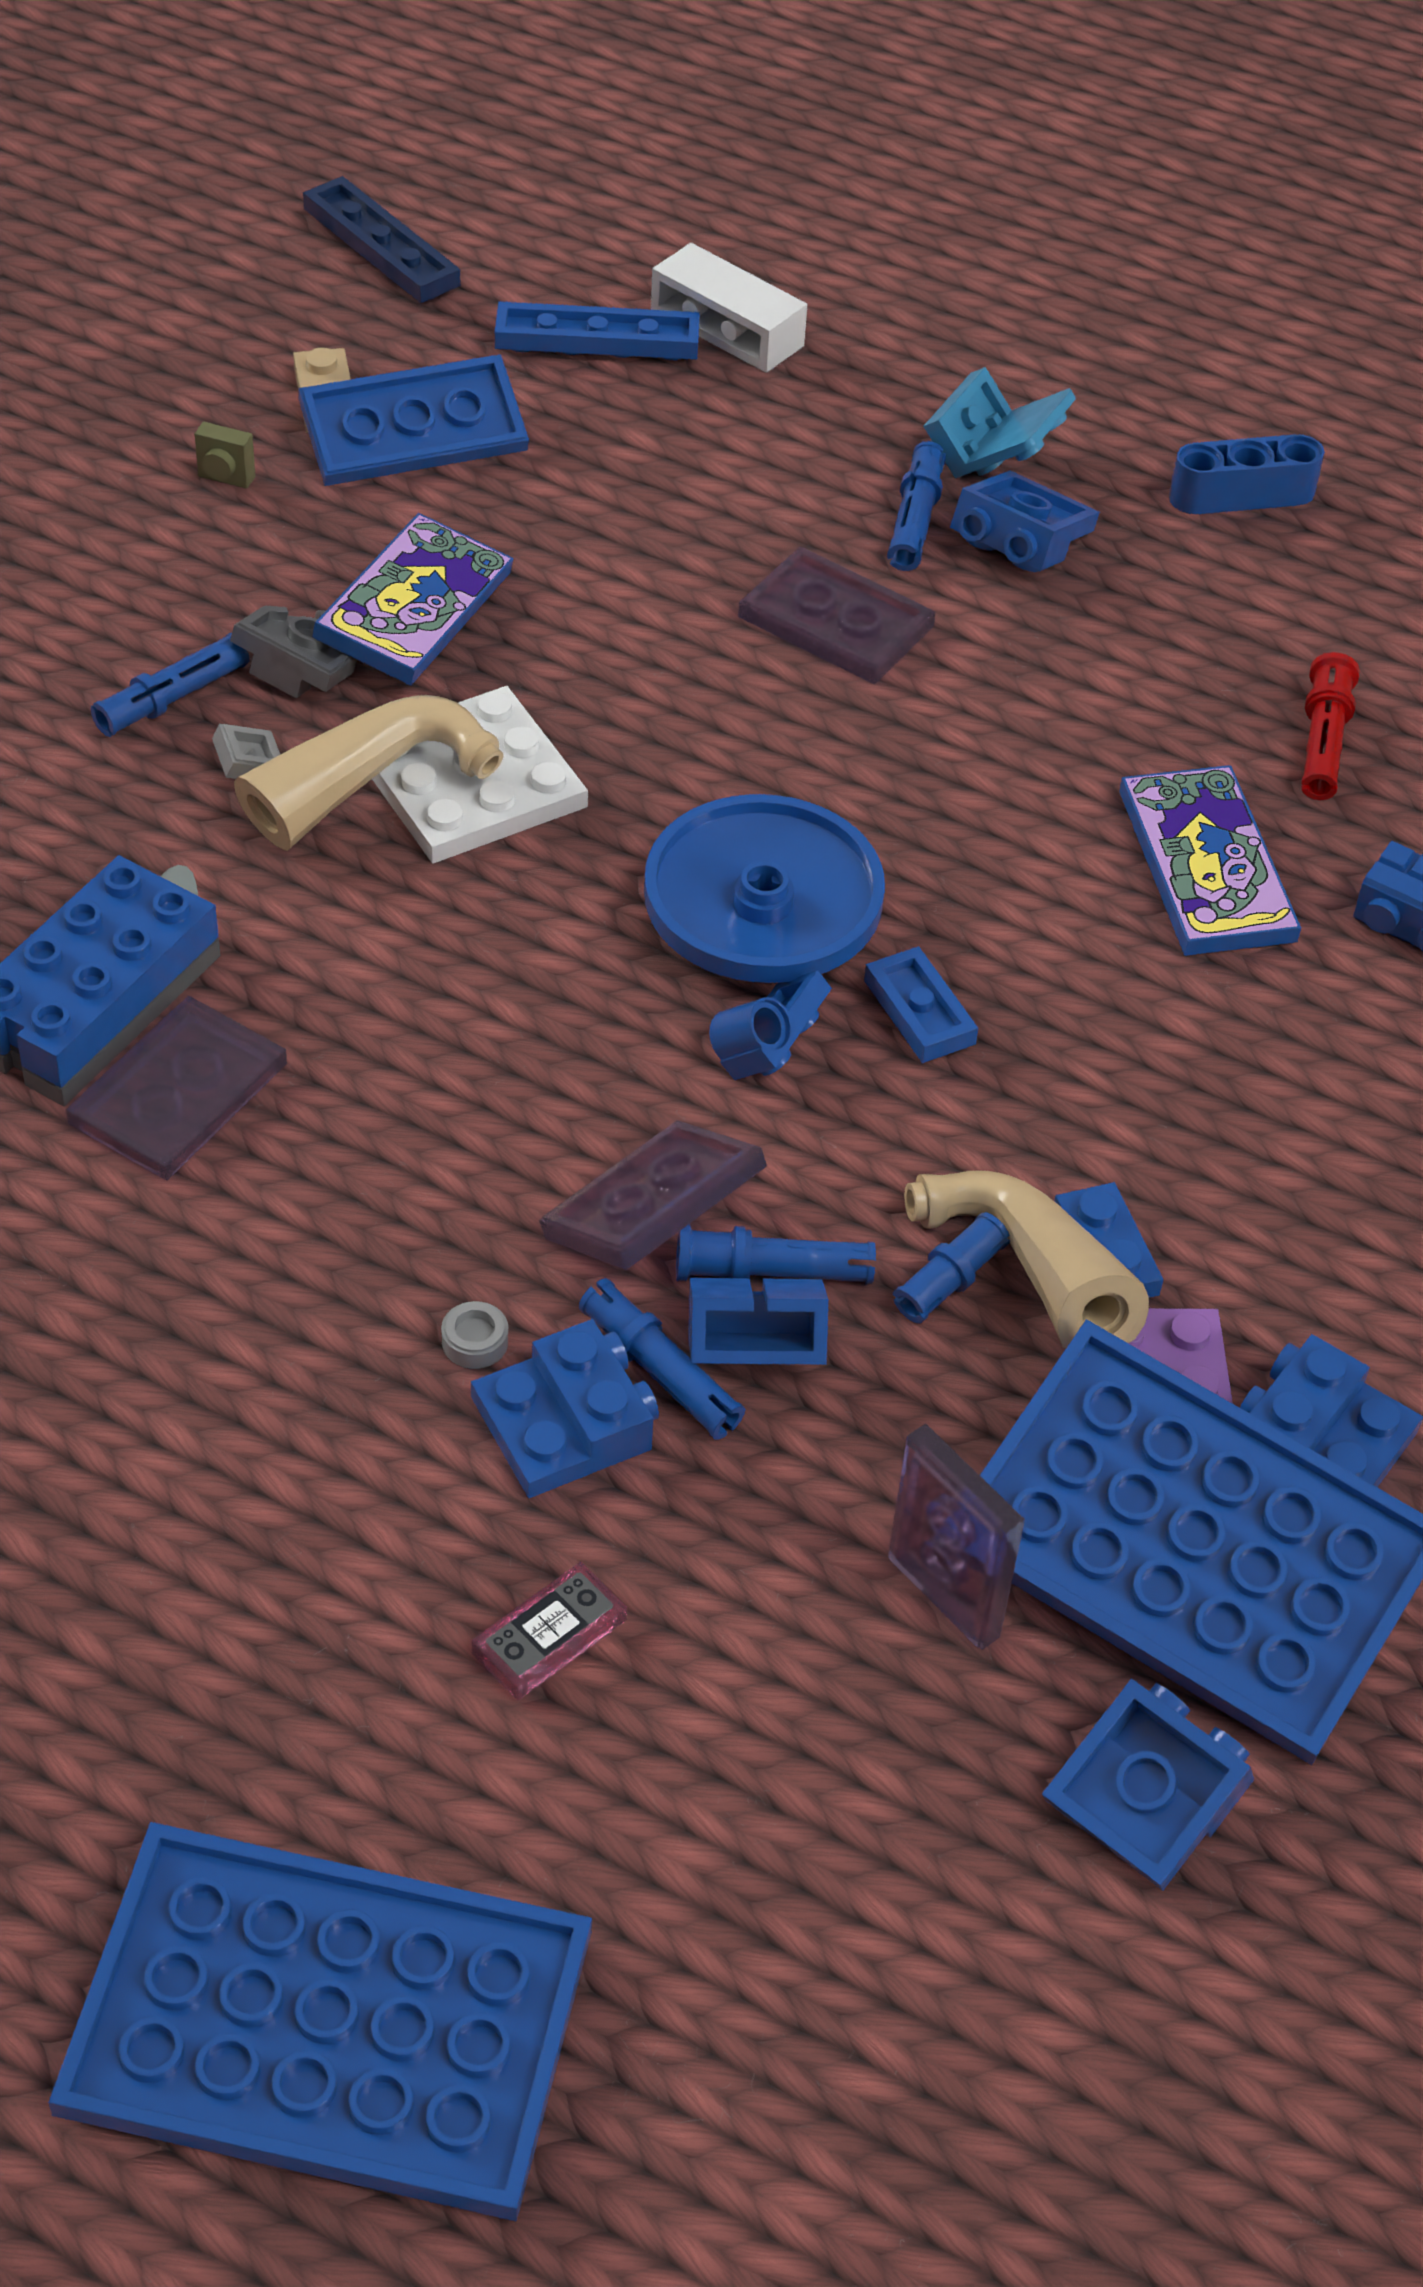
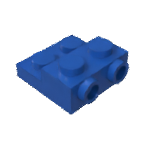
[950,470,1100,572]
[471,1319,659,1499]
[1240,1334,1423,1487]
[1042,1678,1254,1891]

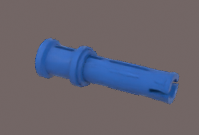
[676,1223,876,1284]

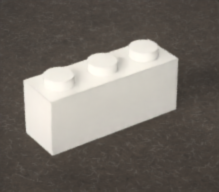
[651,243,808,373]

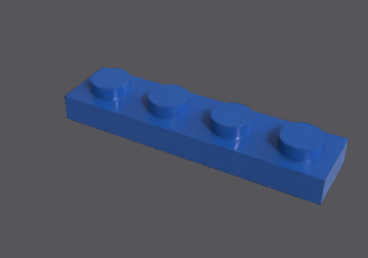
[495,301,700,360]

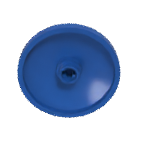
[644,794,885,983]

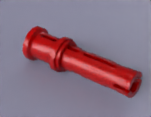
[1301,652,1360,801]

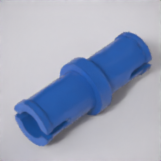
[893,1212,1010,1324]

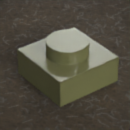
[194,421,256,489]

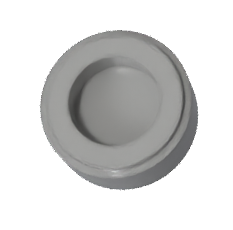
[441,1301,508,1369]

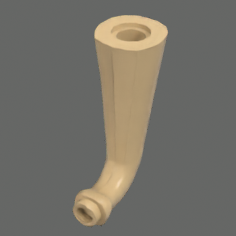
[234,695,503,851]
[904,1171,1149,1349]

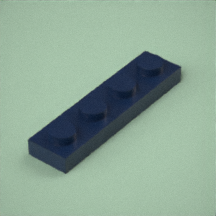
[303,176,461,303]

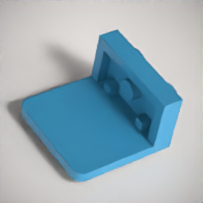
[923,367,1076,478]

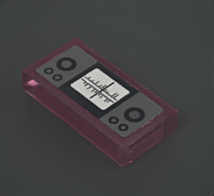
[472,1561,627,1701]

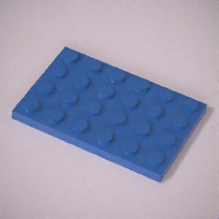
[941,1319,1423,1765]
[48,1822,592,2222]

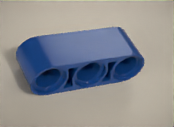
[1169,434,1325,514]

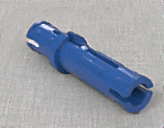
[887,441,947,571]
[91,633,249,737]
[579,1278,745,1440]

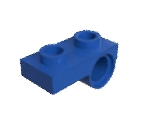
[709,970,832,1080]

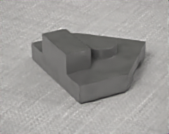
[230,605,357,698]

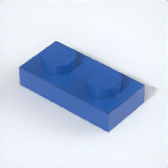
[864,946,978,1063]
[1054,1182,1164,1298]

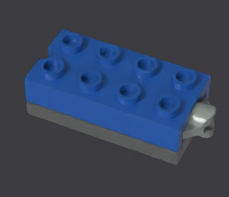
[0,855,221,1107]

